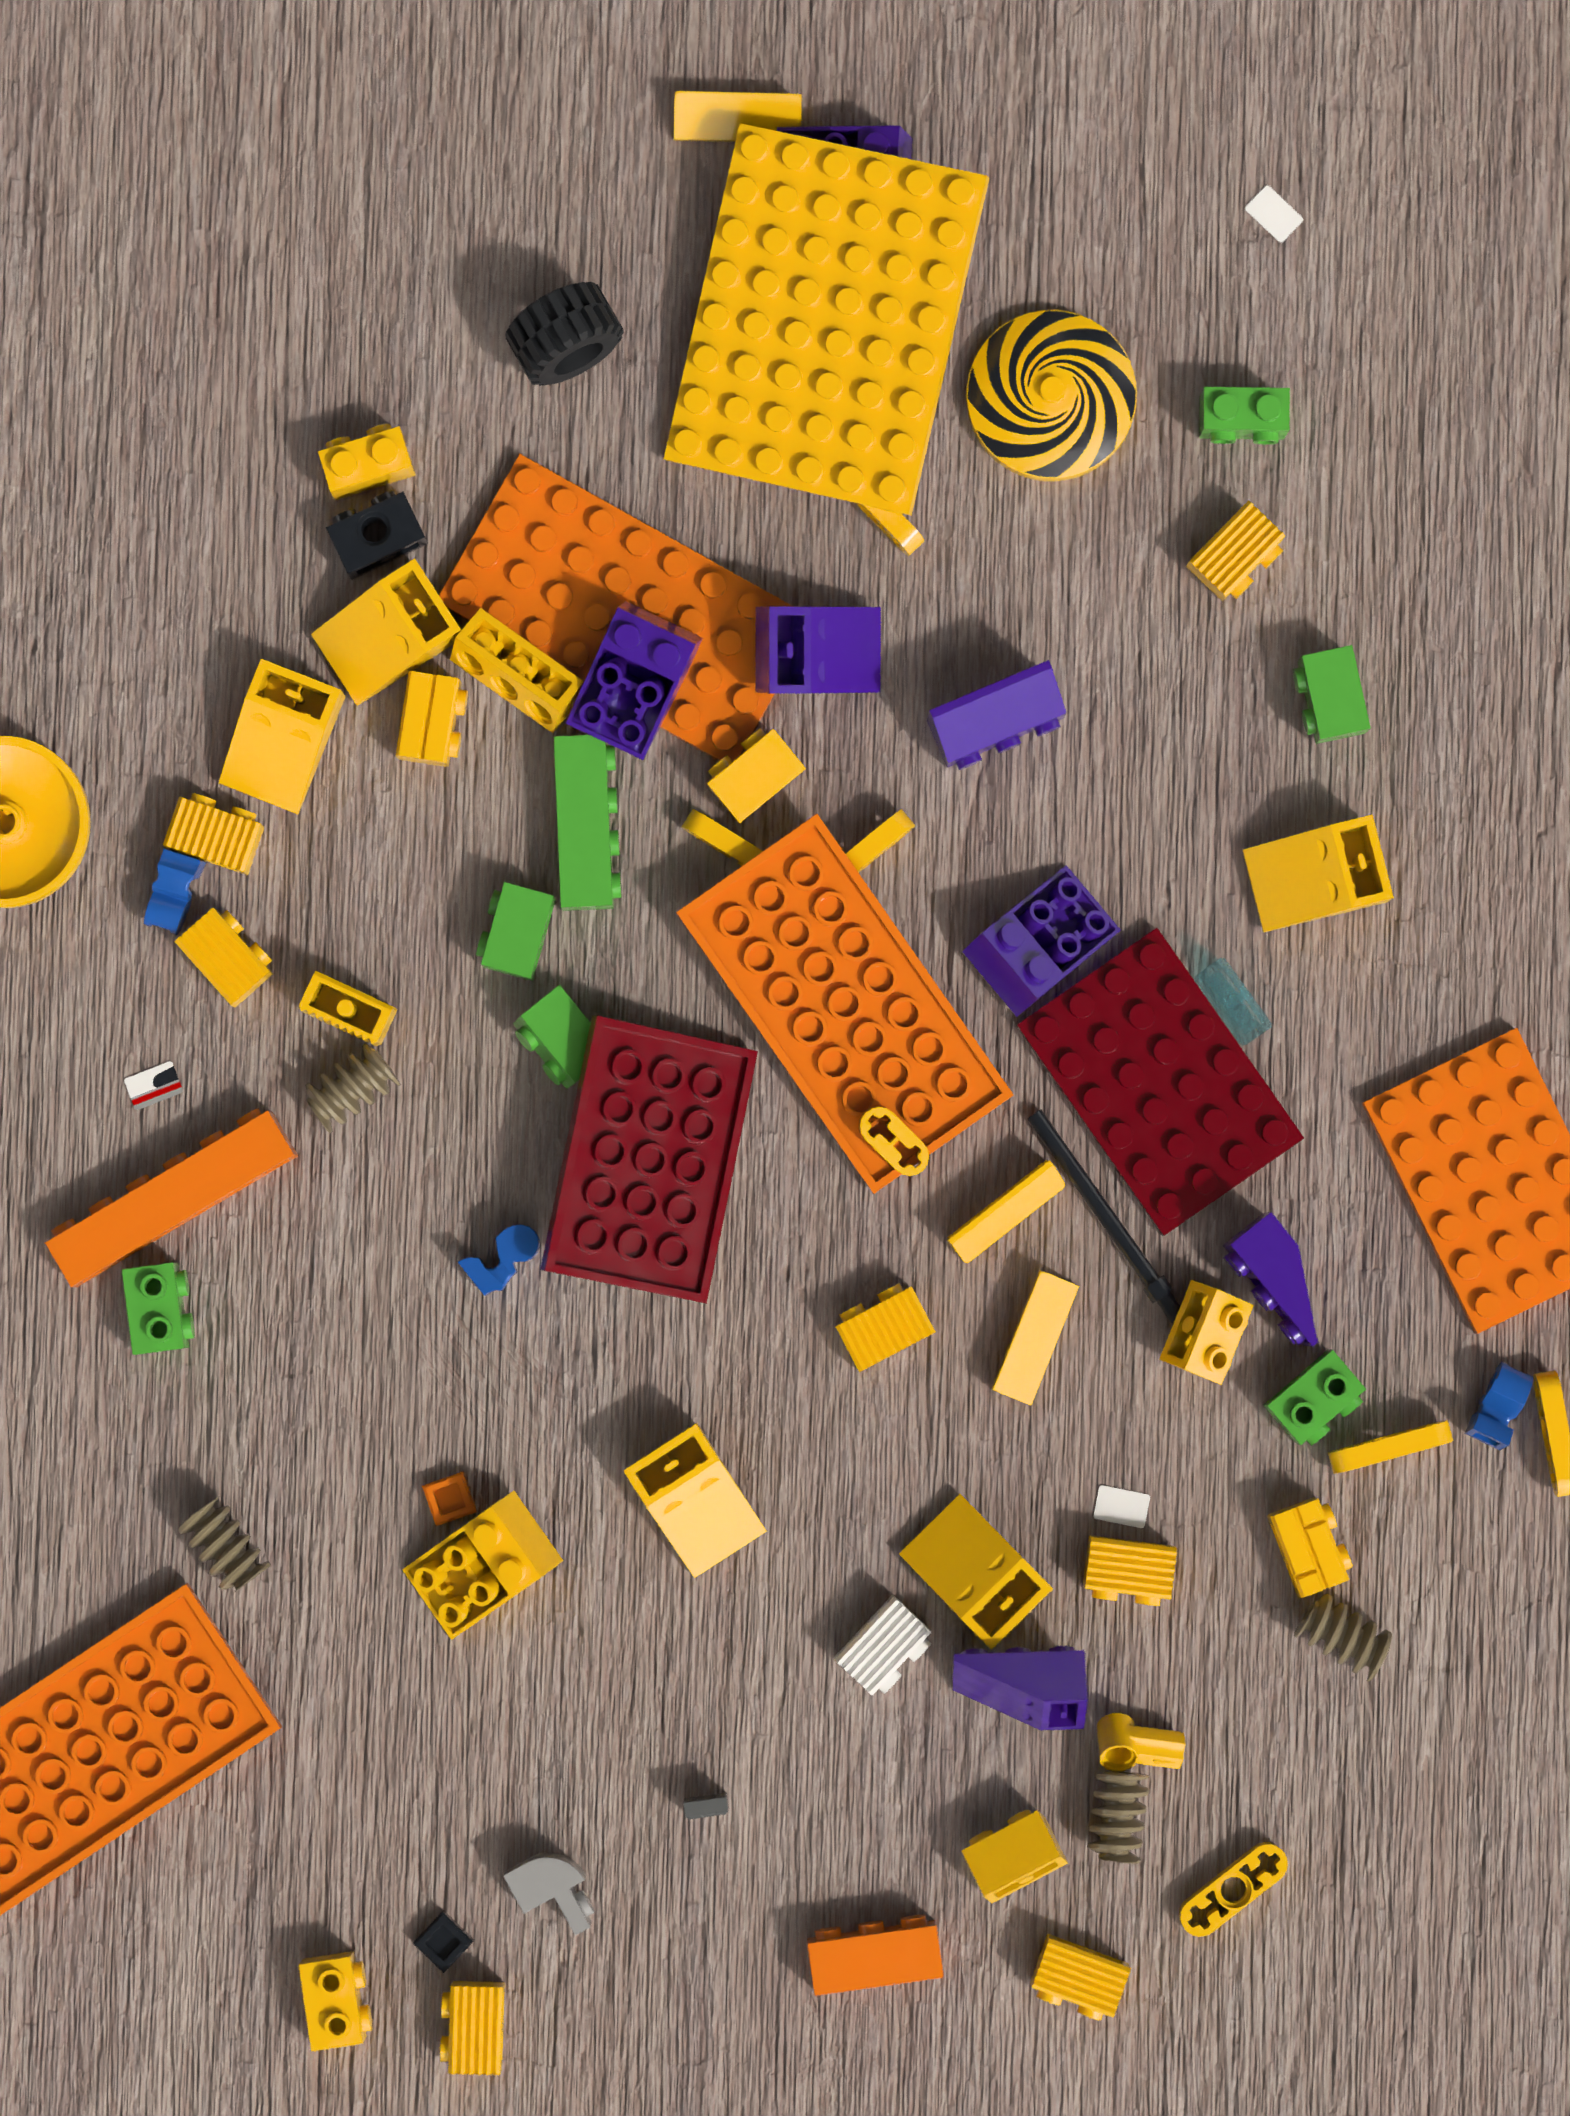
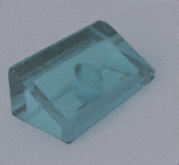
[1194,957,1272,1046]

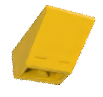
[311,558,461,706]
[218,659,346,814]
[1242,814,1394,933]
[623,1423,767,1578]
[402,1490,564,1640]
[899,1494,1053,1650]

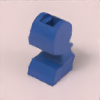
[144,849,207,935]
[458,1225,540,1296]
[1464,1362,1534,1450]

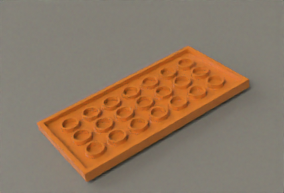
[439,454,794,761]
[676,814,1014,1194]
[0,1583,282,1916]

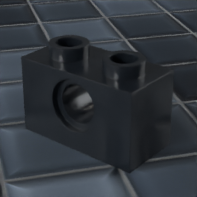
[326,490,428,580]

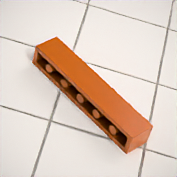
[45,1108,298,1287]

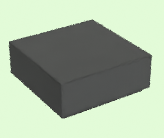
[683,1792,729,1820]

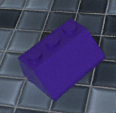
[927,660,1067,770]

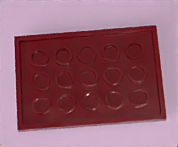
[1016,928,1304,1236]
[540,1015,758,1304]

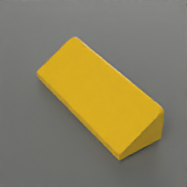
[674,91,802,142]
[947,1160,1065,1263]
[991,1270,1079,1405]

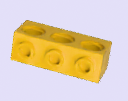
[450,608,584,734]

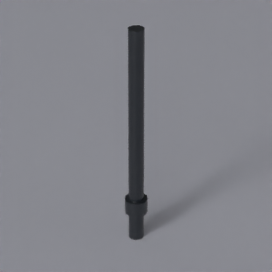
[1028,1109,1180,1325]

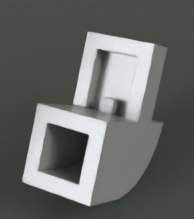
[503,1853,595,1935]

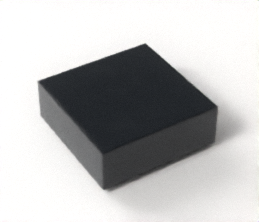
[413,1910,474,1973]

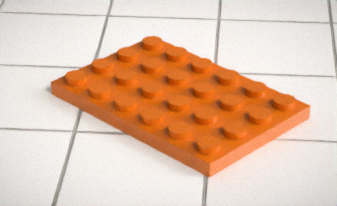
[1362,1028,1570,1334]

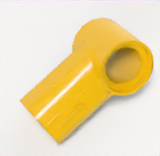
[1096,1713,1185,1771]

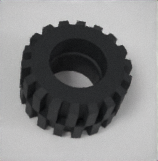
[505,282,624,386]

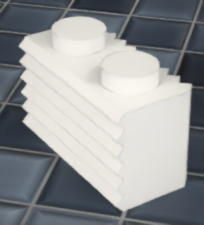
[834,1595,931,1695]

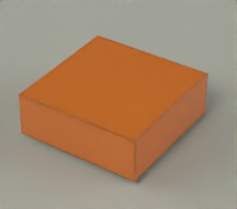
[422,1471,478,1526]

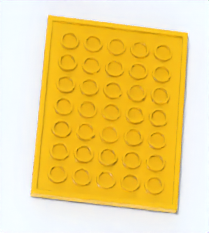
[664,123,989,516]

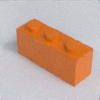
[807,1915,944,1996]

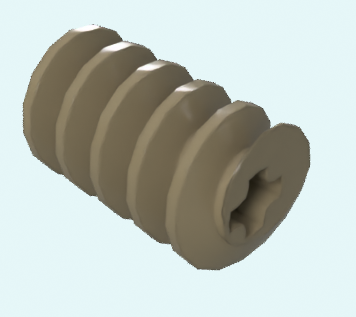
[305,1044,401,1133]
[178,1496,271,1592]
[1294,1593,1392,1682]
[1087,1770,1150,1864]

